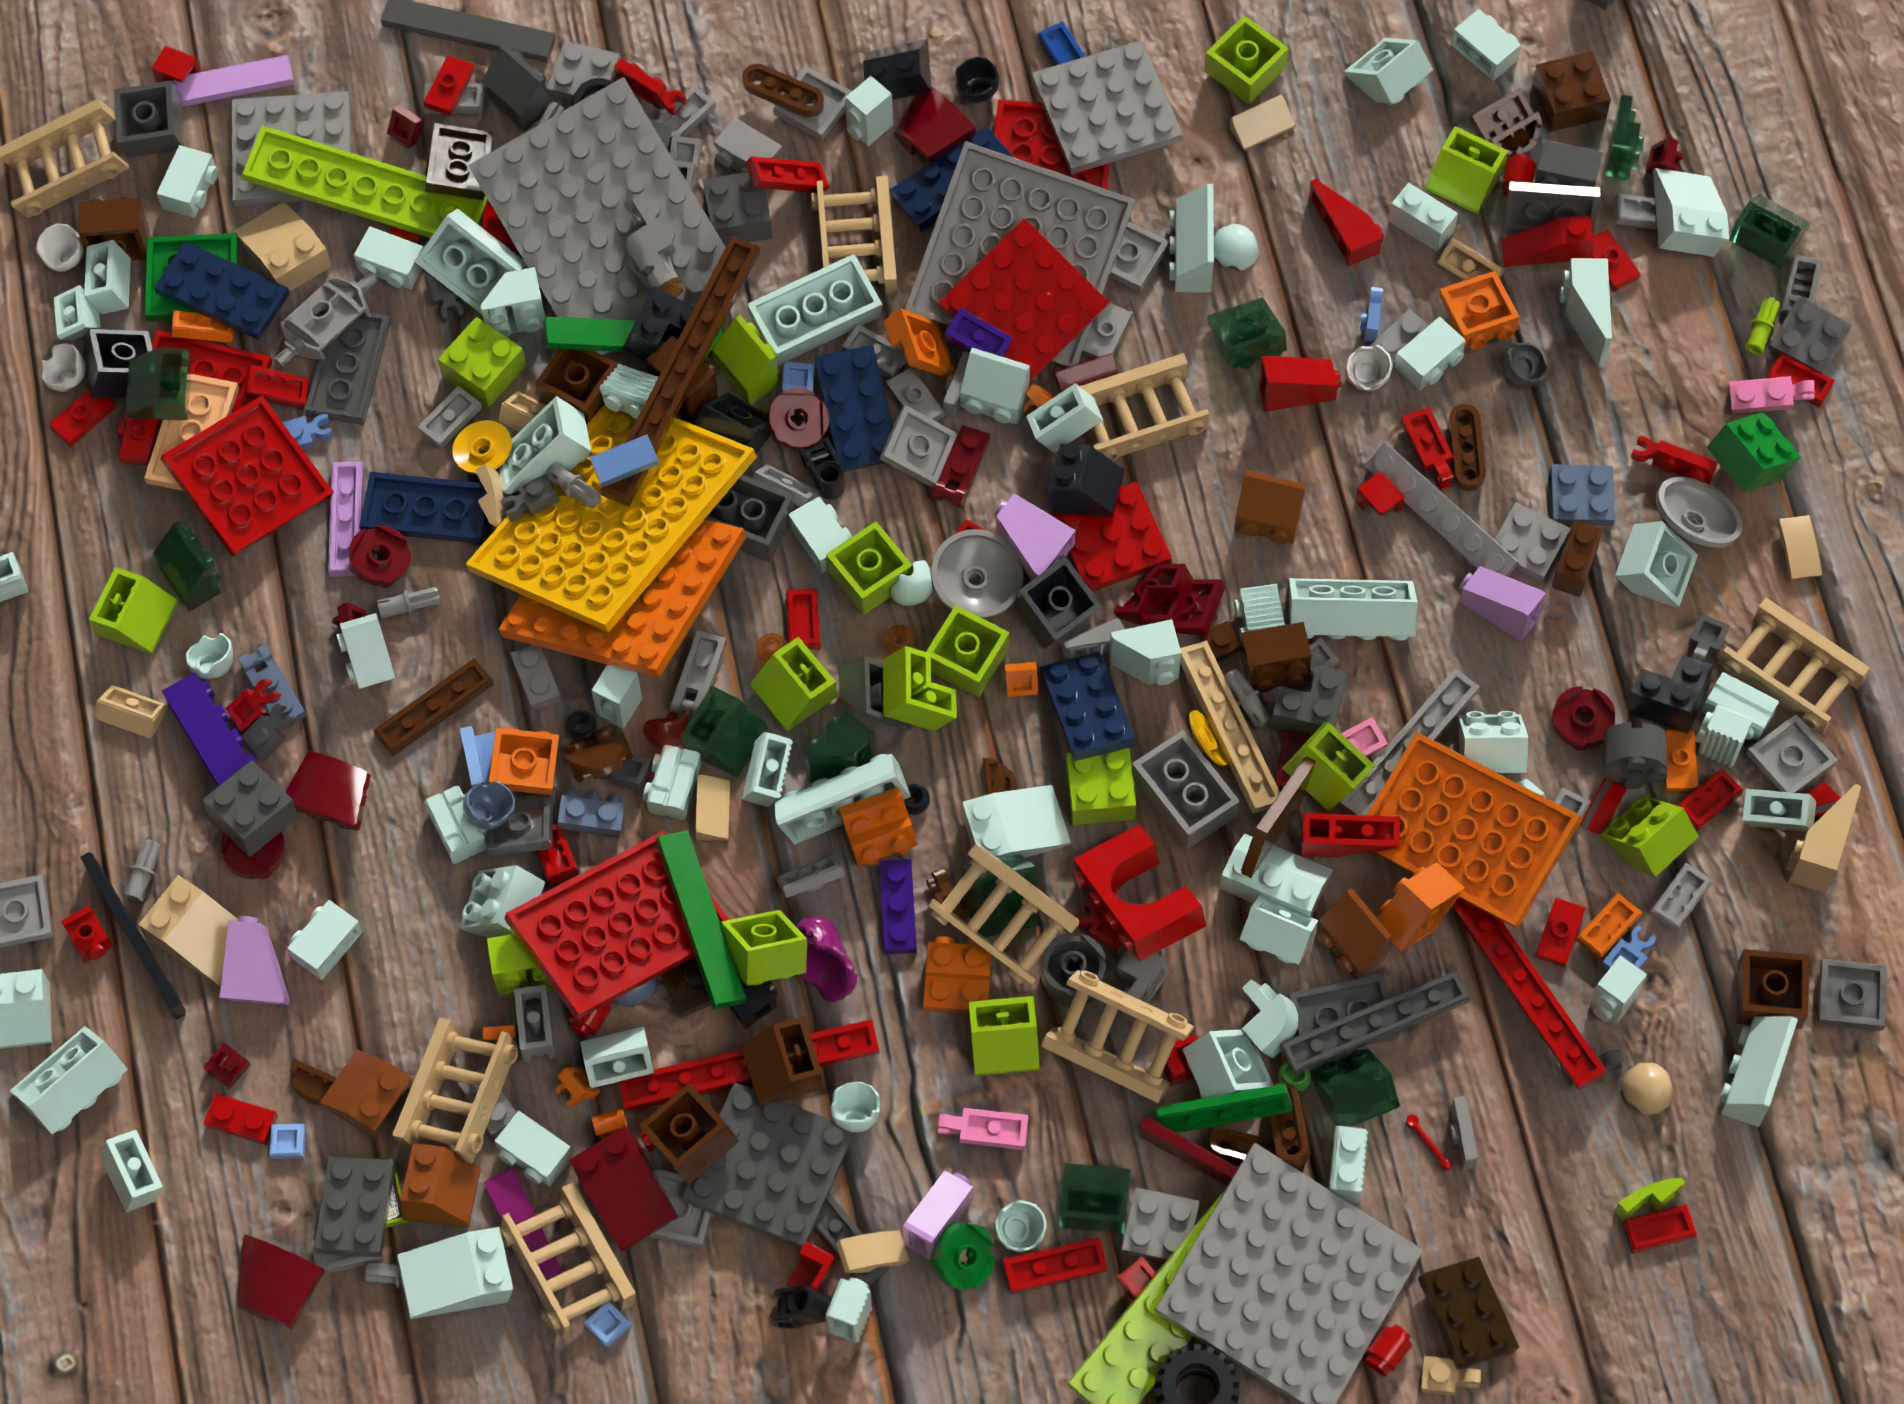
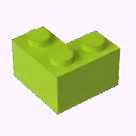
[883,646,957,731]

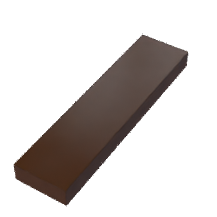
[373,658,494,756]

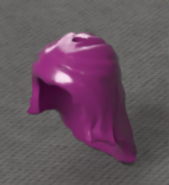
[796,916,858,1002]

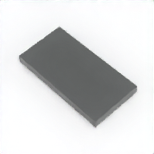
[304,312,391,425]

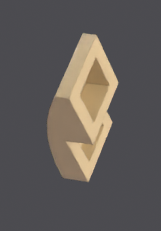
[475,463,508,528]
[1777,515,1822,580]
[836,1230,910,1273]

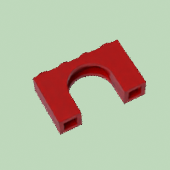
[1073,824,1206,961]

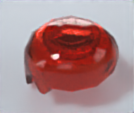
[643,710,691,748]

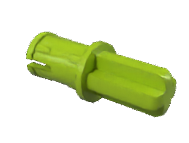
[1745,297,1780,356]

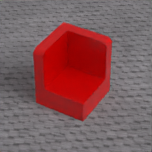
[151,45,201,83]
[1355,471,1405,515]
[1164,1034,1198,1087]
[789,1242,836,1292]

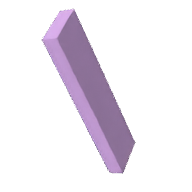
[173,55,294,107]
[328,461,364,577]

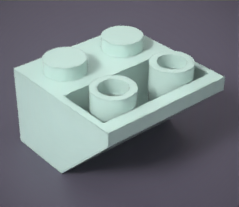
[481,267,545,337]
[1458,711,1529,773]
[459,865,545,938]

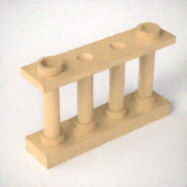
[0,98,129,219]
[812,176,897,295]
[1080,353,1210,461]
[1718,598,1870,735]
[929,842,1079,984]
[1041,970,1194,1103]
[392,1017,519,1164]
[500,1182,636,1339]

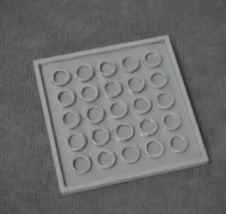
[905,141,1136,367]
[1154,1143,1423,1404]

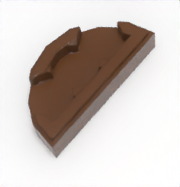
[983,758,1017,795]
[290,1059,337,1106]

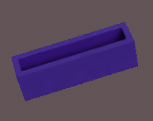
[162,673,259,787]

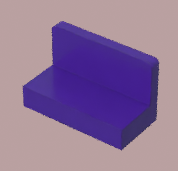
[945,307,1013,357]

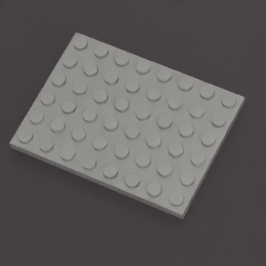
[468,77,726,357]

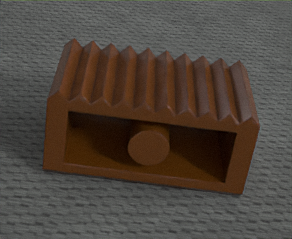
[1552,520,1603,596]

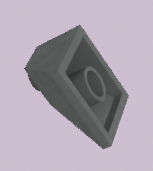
[839,656,912,731]

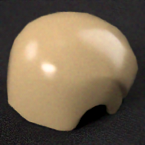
[1622,1063,1673,1115]

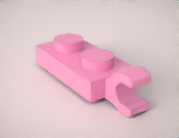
[1729,376,1815,414]
[938,1108,1029,1150]

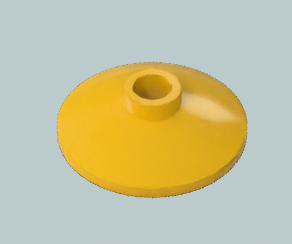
[452,420,512,474]
[1189,710,1228,766]

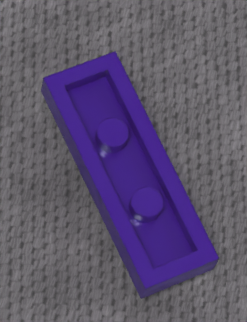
[880,859,917,955]

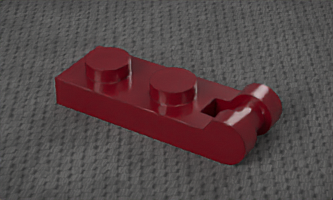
[932,425,991,508]

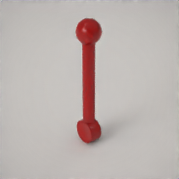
[1406,1114,1453,1171]

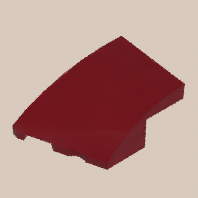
[894,86,976,164]
[1113,564,1226,636]
[285,751,371,830]
[237,1235,325,1329]

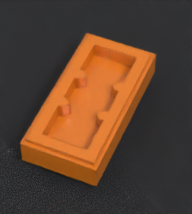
[171,310,234,343]
[1664,730,1699,793]
[1576,893,1643,961]

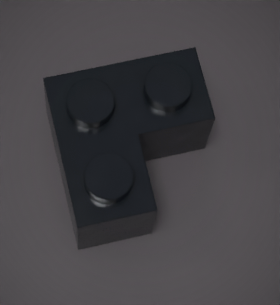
[622,286,695,362]
[1628,655,1712,734]

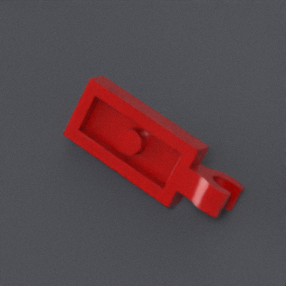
[614,58,687,115]
[1401,407,1454,490]
[1631,436,1718,485]

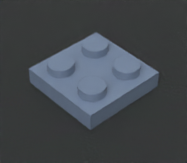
[1550,464,1615,526]

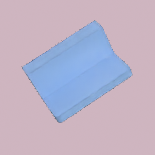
[460,726,495,787]

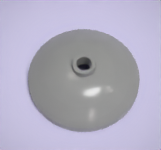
[1656,477,1743,548]
[931,529,1023,619]

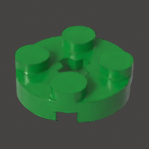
[930,1222,995,1290]

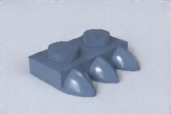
[557,786,624,837]

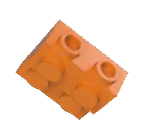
[1439,271,1520,350]
[884,309,955,379]
[489,727,559,795]
[839,787,918,866]
[923,936,992,1014]

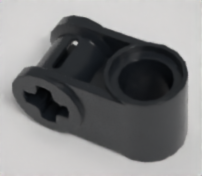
[799,438,845,500]
[770,1285,832,1329]

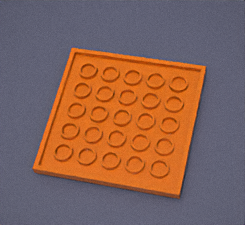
[498,519,747,678]

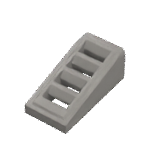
[1780,254,1824,314]
[1062,618,1125,660]

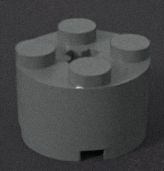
[1603,722,1667,789]
[1041,934,1106,1008]

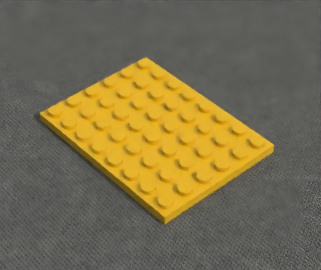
[466,404,757,633]

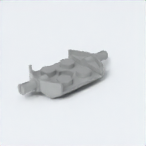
[273,271,378,368]

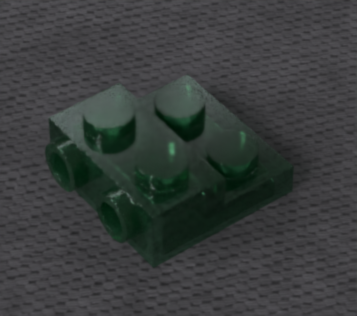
[1605,94,1644,180]
[1207,297,1287,369]

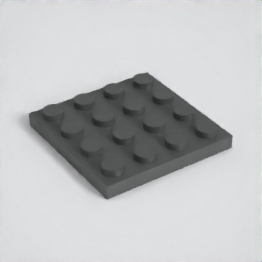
[682,1082,855,1249]

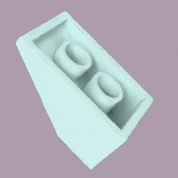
[1653,168,1729,257]
[1559,258,1612,368]
[499,396,591,495]
[961,785,1071,864]
[397,1227,513,1319]

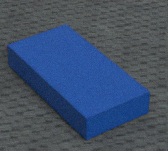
[1037,21,1086,66]

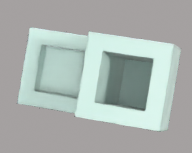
[1242,979,1298,1058]

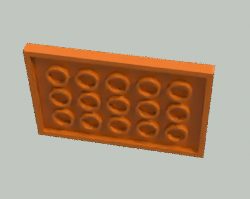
[1367,732,1582,929]

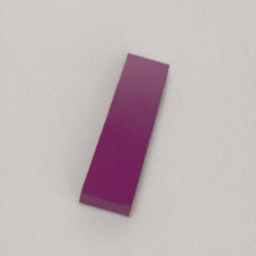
[484,1168,563,1299]

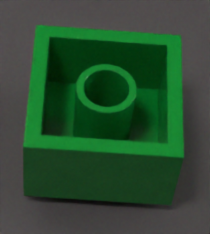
[1706,412,1801,493]

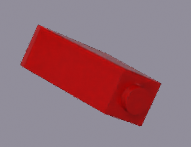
[1258,356,1342,412]

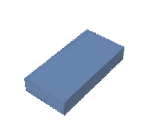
[590,434,660,487]

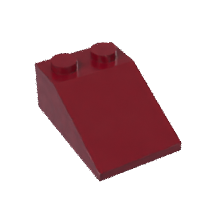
[569,1126,679,1252]

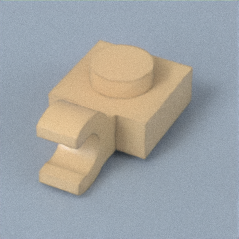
[1421,1356,1481,1396]

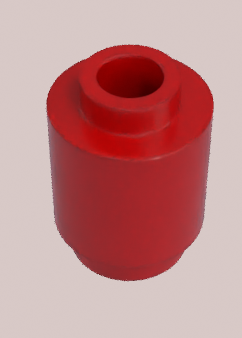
[1502,154,1536,197]
[568,1002,612,1037]
[1364,1325,1412,1377]

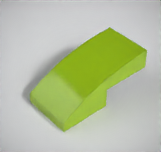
[1614,1177,1685,1222]

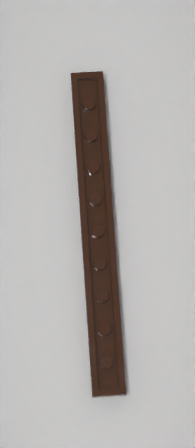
[600,236,760,506]

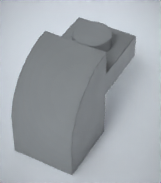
[670,135,703,195]

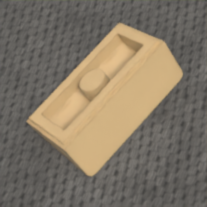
[1230,95,1295,151]
[1436,238,1505,281]
[498,391,547,432]
[95,685,168,738]
[696,775,730,841]

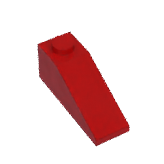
[1309,179,1384,266]
[1501,215,1594,267]
[1301,813,1400,858]

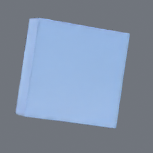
[270,1124,306,1159]
[584,1301,631,1349]

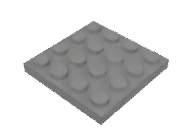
[1032,40,1183,174]
[232,91,352,206]

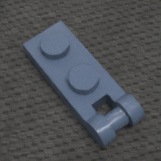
[237,644,307,723]

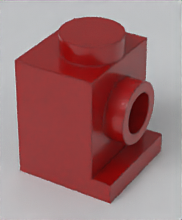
[61,905,113,963]

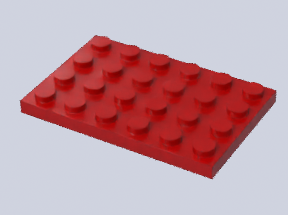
[504,831,730,1020]

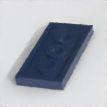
[889,126,1014,232]
[154,241,290,340]
[814,345,893,472]
[359,472,487,544]
[1040,652,1136,761]

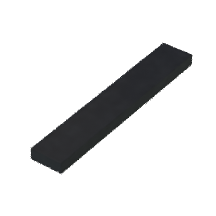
[80,852,186,1020]

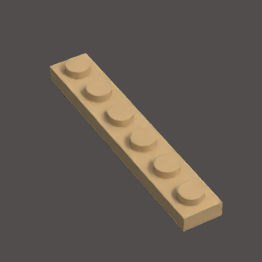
[1180,640,1280,814]

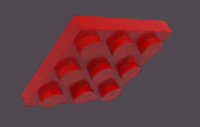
[1051,481,1172,592]

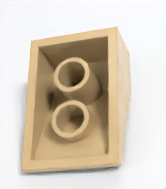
[233,201,332,292]
[1786,784,1861,894]
[138,875,238,988]

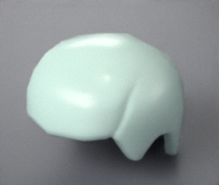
[1214,224,1259,270]
[890,560,934,606]
[185,633,233,679]
[831,1082,880,1132]
[994,1200,1047,1253]

